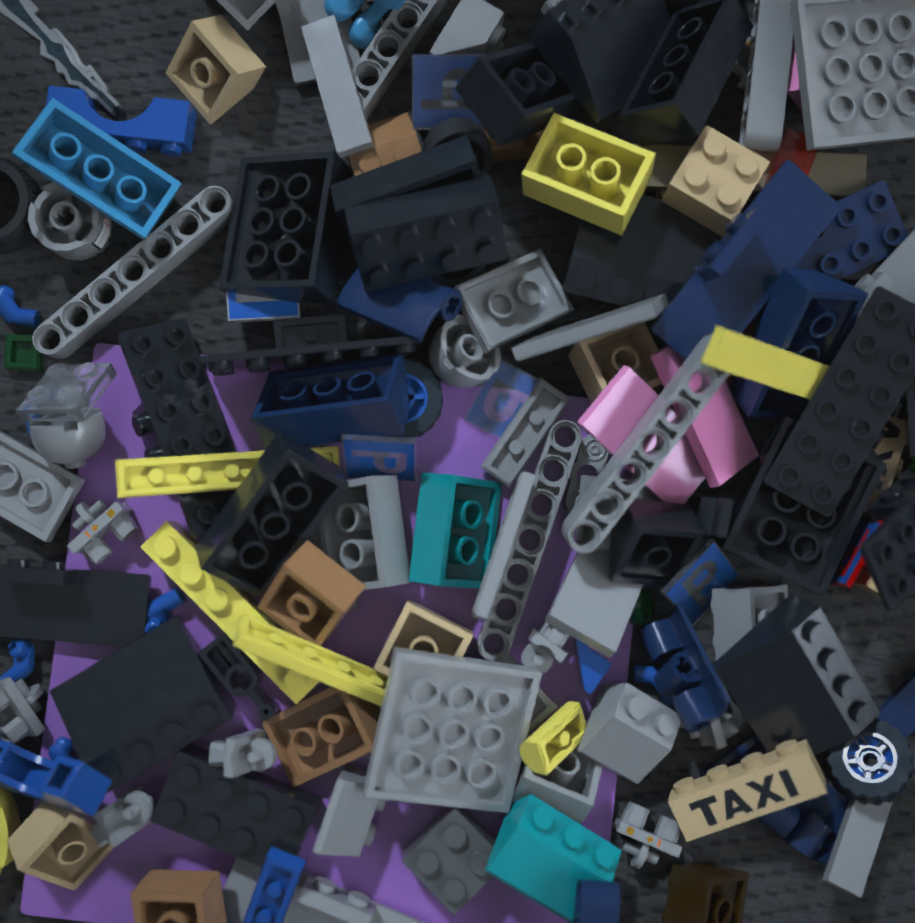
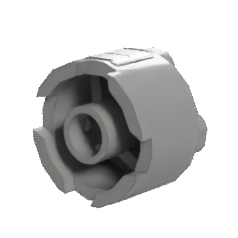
[28,182,112,261]

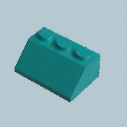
[409,472,502,589]
[484,794,622,923]

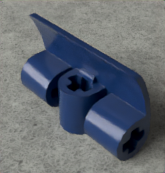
[336,267,462,342]
[639,602,731,733]
[756,782,850,868]

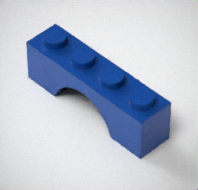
[46,85,197,157]
[0,740,112,817]

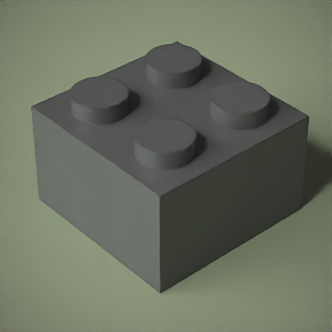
[402,806,496,915]

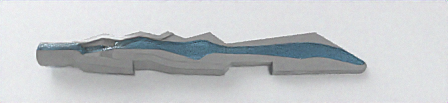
[0,0,122,116]

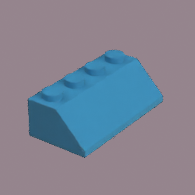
[11,98,182,240]

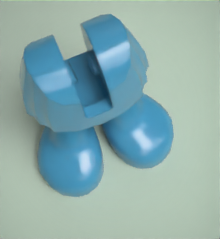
[324,0,406,49]

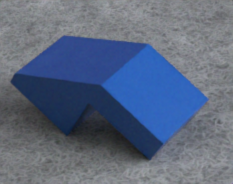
[572,636,612,694]

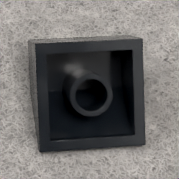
[609,499,705,587]

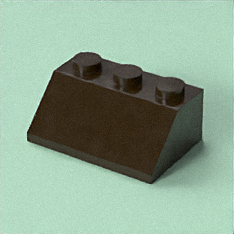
[662,861,749,923]

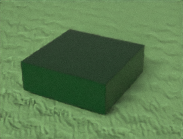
[4,334,43,371]

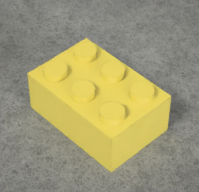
[522,113,656,236]

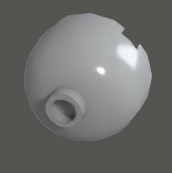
[428,314,501,389]
[28,407,106,469]

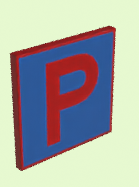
[829,521,884,588]

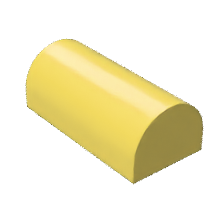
[519,701,587,776]

